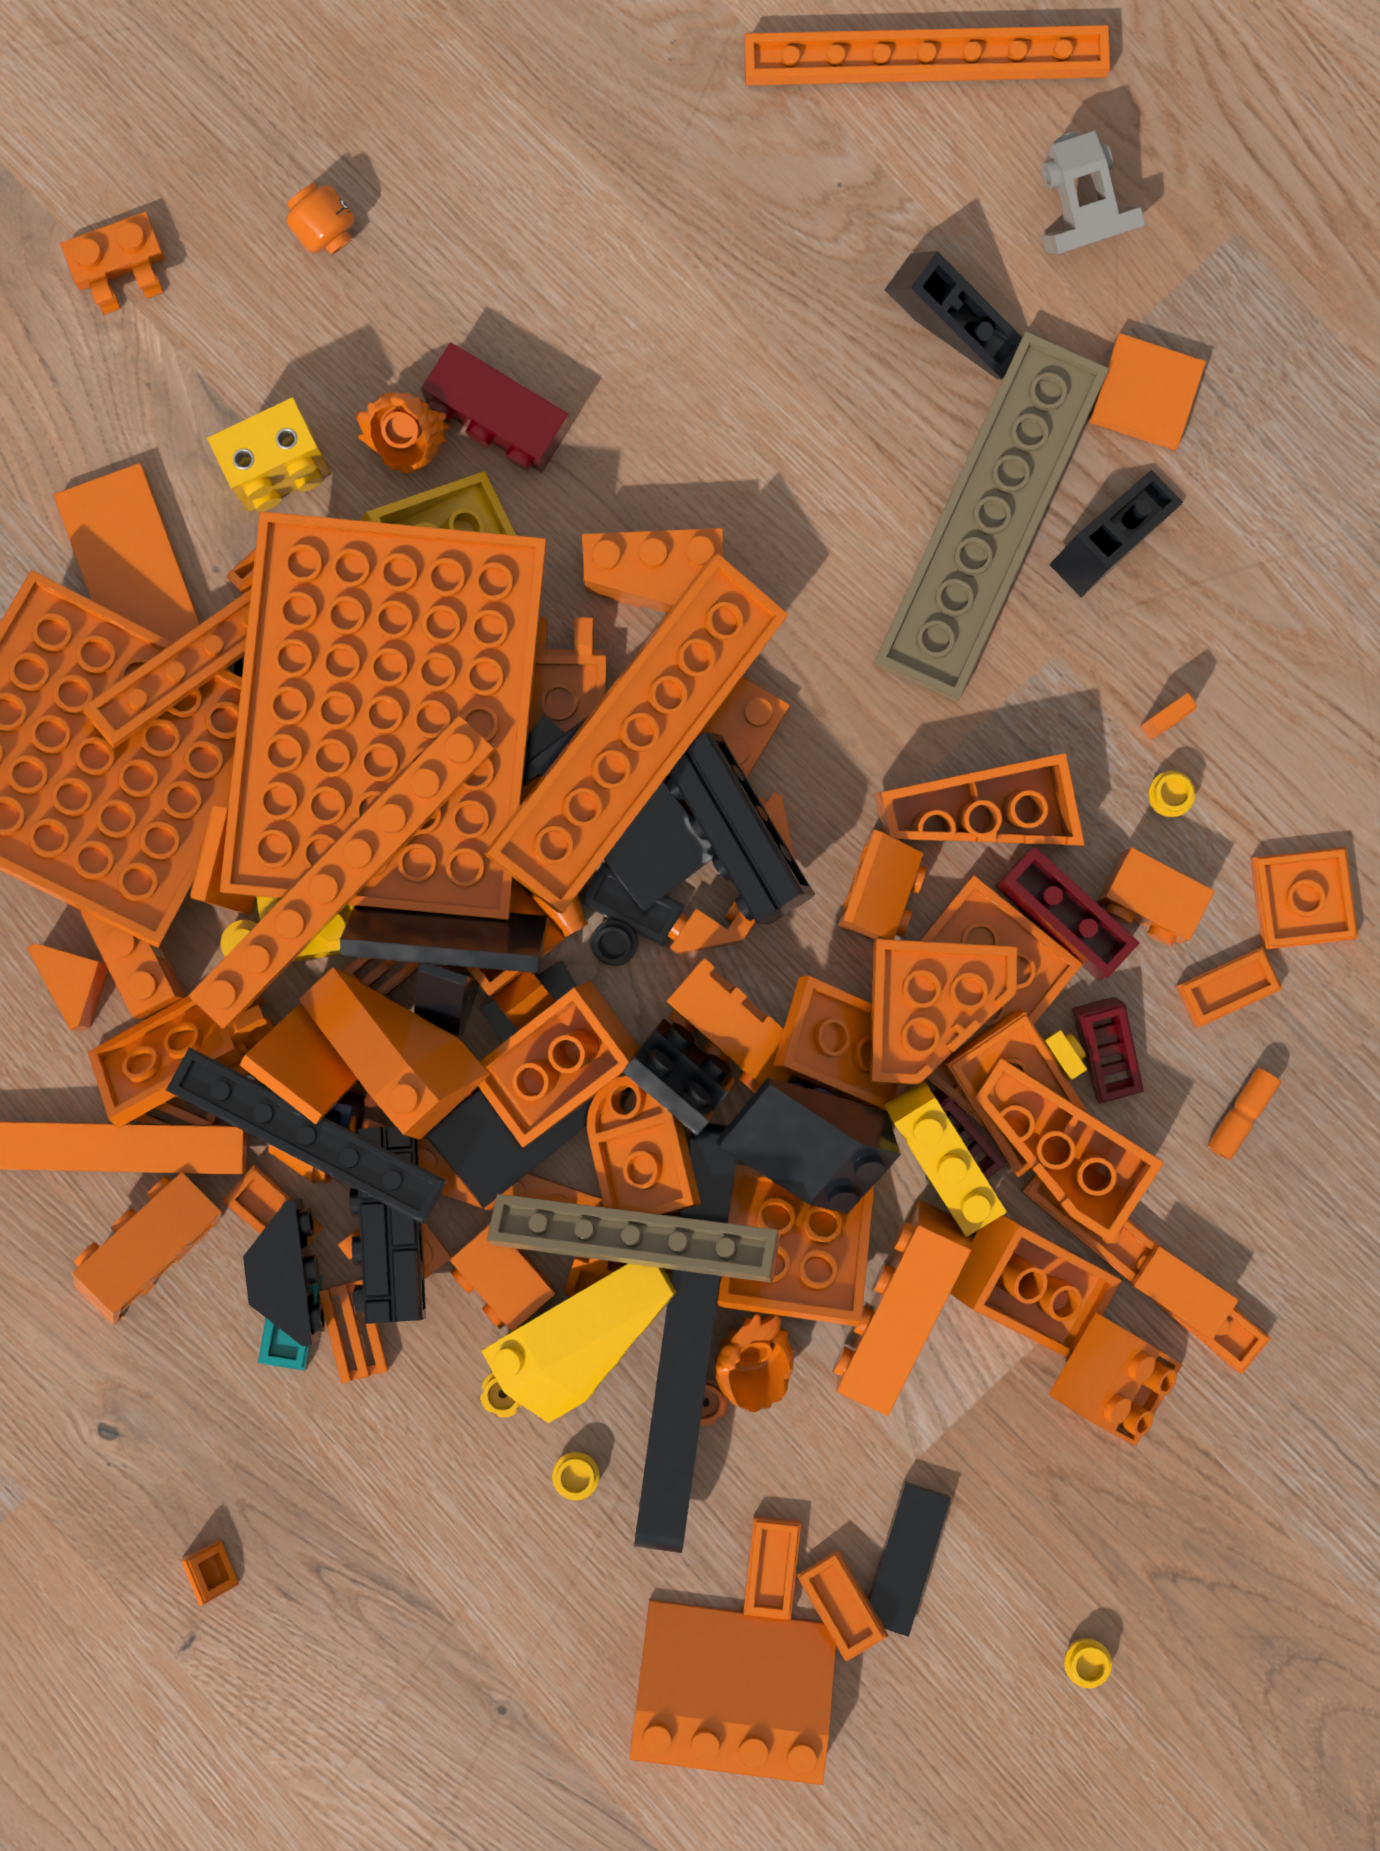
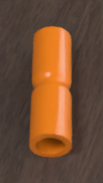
[1206,1067,1282,1161]

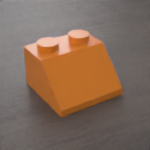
[837,829,927,940]

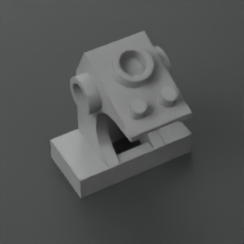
[1040,131,1145,254]

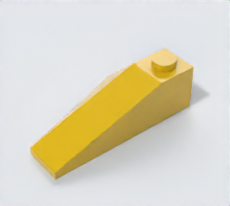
[481,1264,677,1423]

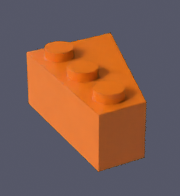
[582,528,724,613]
[666,958,792,1093]
[72,1172,222,1326]

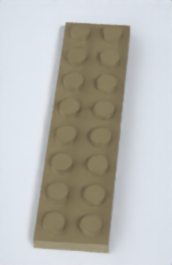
[873,331,1109,702]

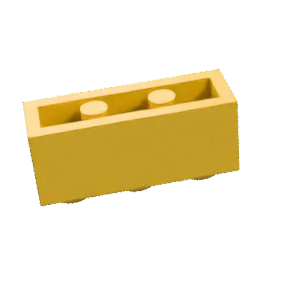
[884,1080,1007,1237]

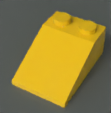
[360,471,516,536]

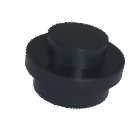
[591,919,638,966]

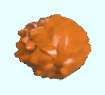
[355,392,449,474]
[715,1314,794,1413]

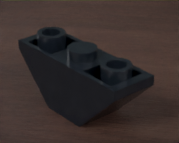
[243,1198,325,1346]

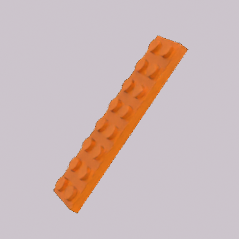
[483,553,789,913]

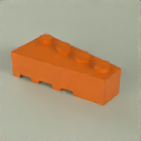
[874,753,1085,846]
[832,1199,971,1416]

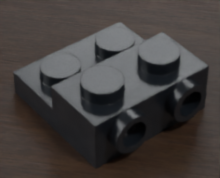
[622,1018,735,1135]

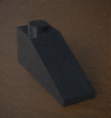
[884,251,1022,379]
[1049,470,1183,598]
[414,963,480,1036]

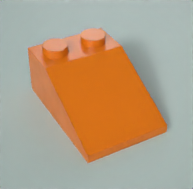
[478,981,639,1148]
[950,1214,1122,1358]

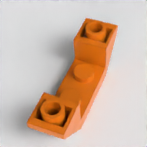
[668,791,795,956]

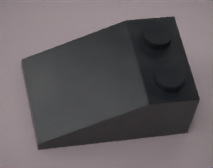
[717,1077,901,1214]

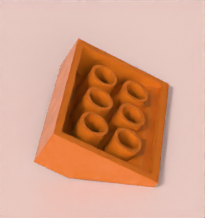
[629,1599,836,1785]

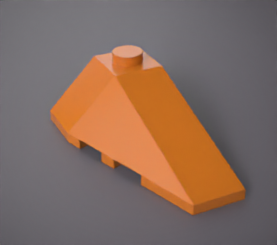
[298,967,491,1139]
[975,1058,1164,1243]

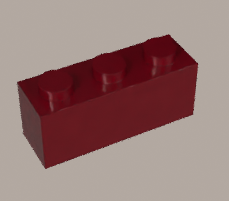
[421,342,571,473]
[995,846,1140,981]

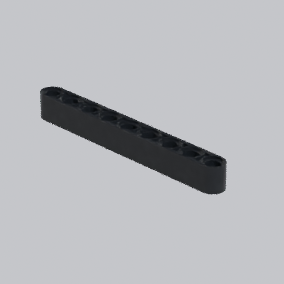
[634,1123,736,1553]

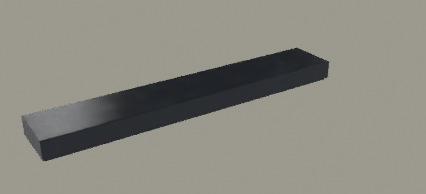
[166,1047,448,1224]

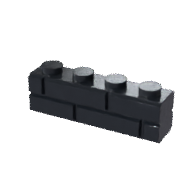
[665,732,815,925]
[349,1126,426,1324]

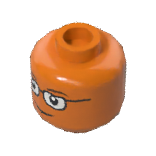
[286,182,355,256]

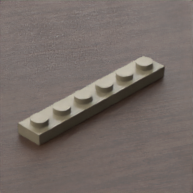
[487,1194,780,1283]

